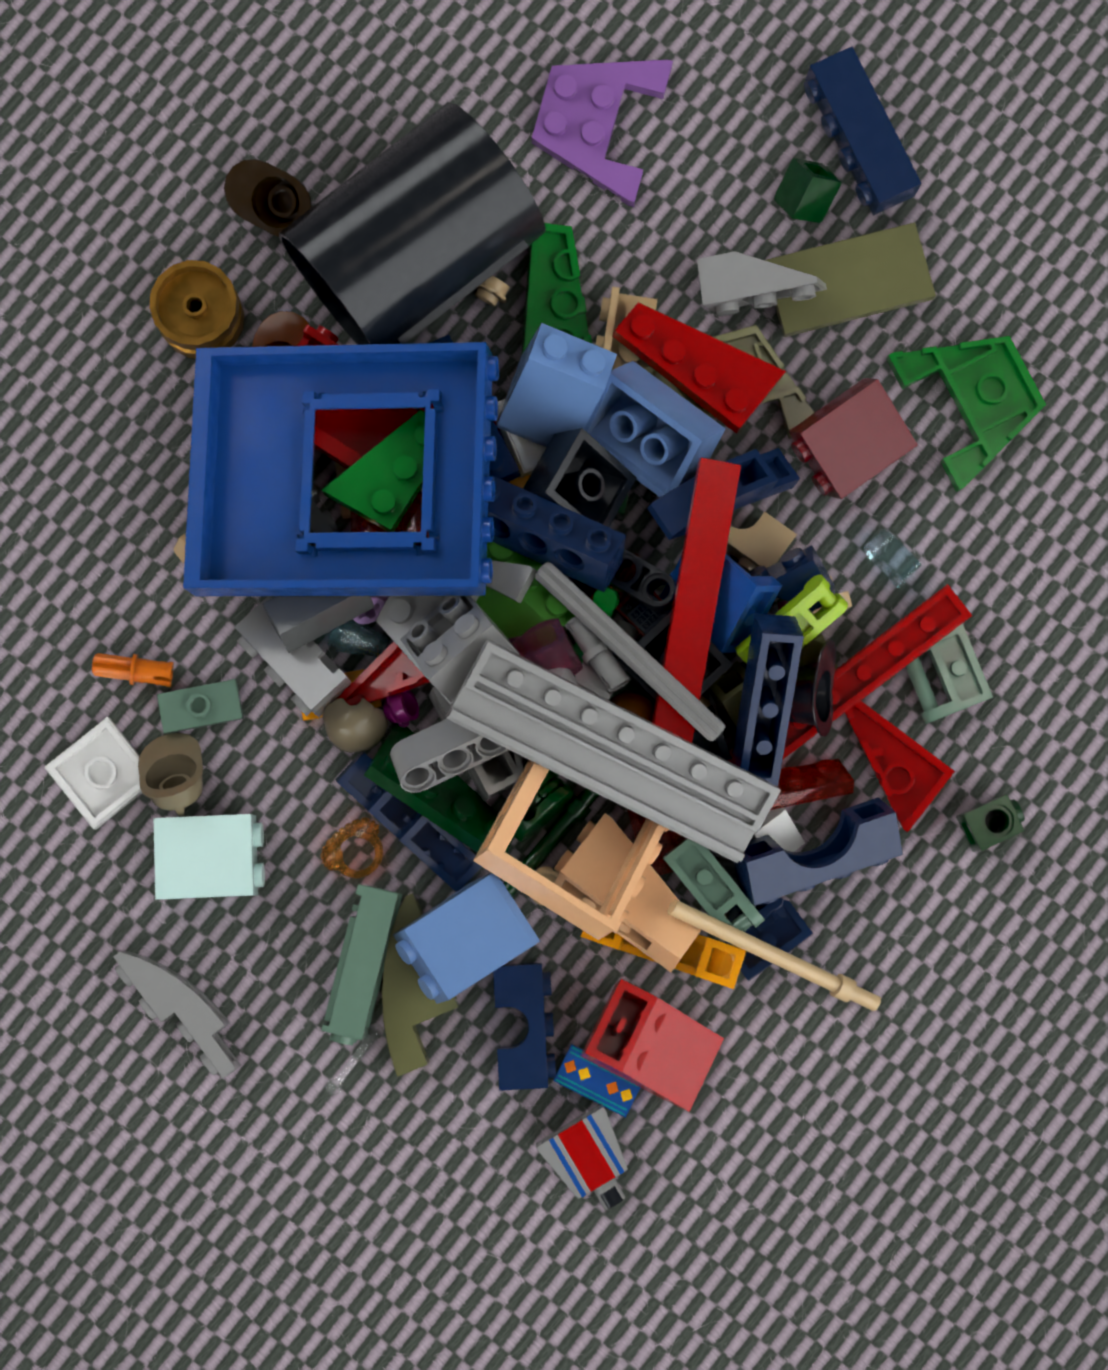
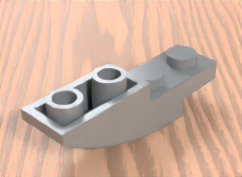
[113,951,242,1078]

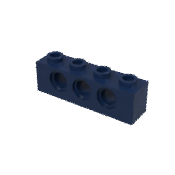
[488,474,626,592]

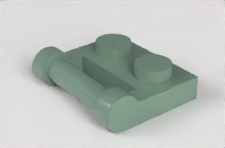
[906,624,993,725]

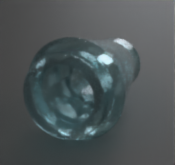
[327,619,389,657]

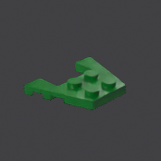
[886,336,1046,492]

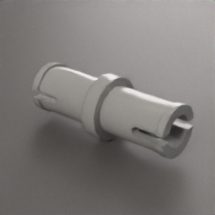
[565,616,631,694]

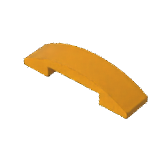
[581,931,747,989]

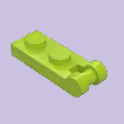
[735,574,848,664]

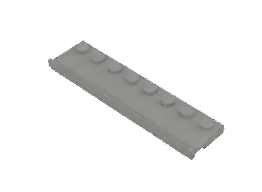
[445,639,781,863]

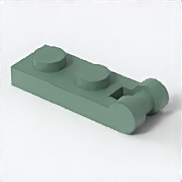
[662,838,765,946]

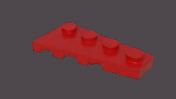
[612,302,786,434]

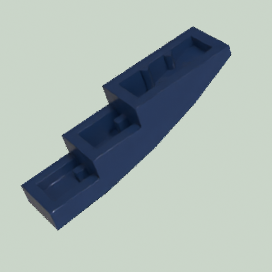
[335,751,482,892]

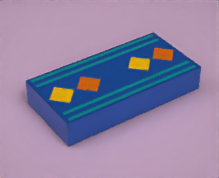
[553,1044,641,1118]

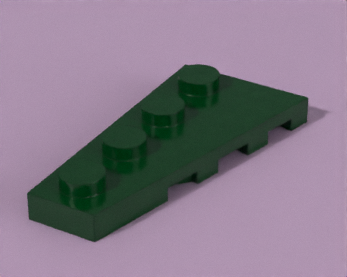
[364,723,514,853]

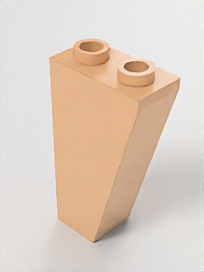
[554,813,701,972]

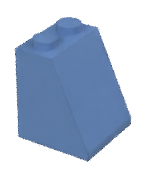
[496,323,617,447]
[393,873,540,1004]

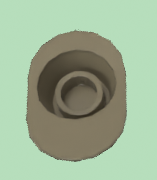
[138,733,203,817]

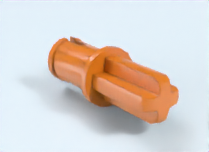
[92,653,174,687]

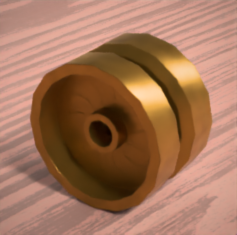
[149,260,244,359]

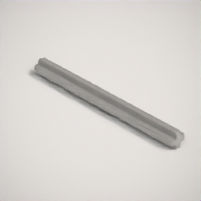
[535,562,725,741]

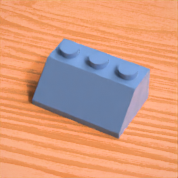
[584,361,726,497]

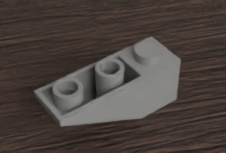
[697,251,827,316]

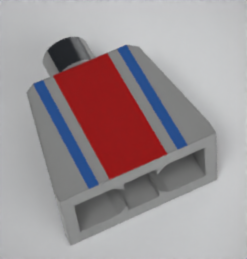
[536,1104,628,1210]

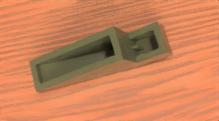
[382,893,459,1077]

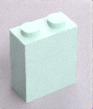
[153,814,265,900]

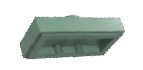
[157,679,244,734]

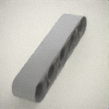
[390,667,578,793]

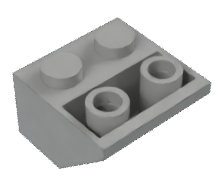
[400,596,519,703]

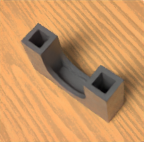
[263,484,374,653]

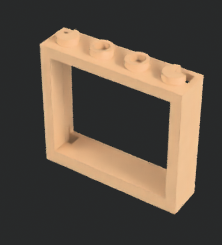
[473,760,669,940]

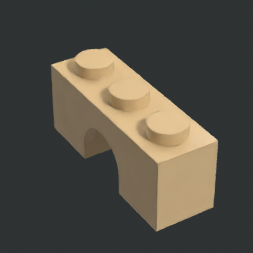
[726,512,797,573]

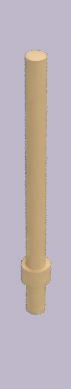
[668,899,881,1011]

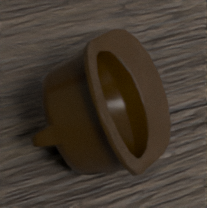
[224,159,312,237]

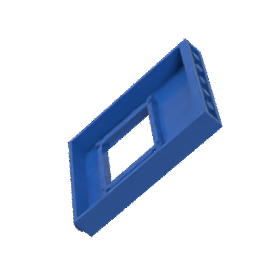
[183,342,499,597]

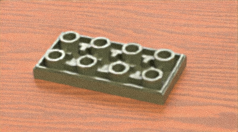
[765,222,936,337]

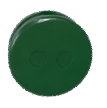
[514,770,574,842]

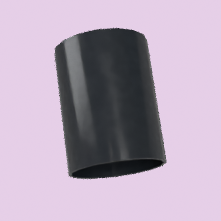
[279,102,546,345]

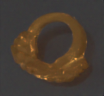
[320,818,384,878]

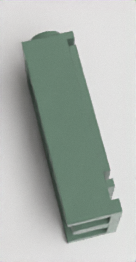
[321,884,403,1046]

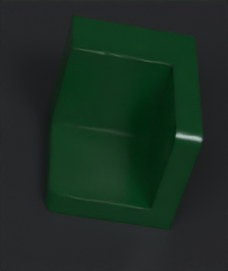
[774,158,842,223]

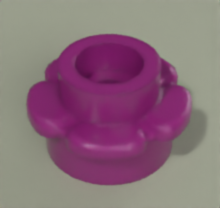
[383,690,419,728]

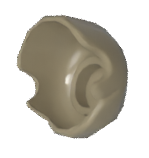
[323,698,388,753]

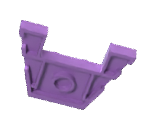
[532,60,673,207]

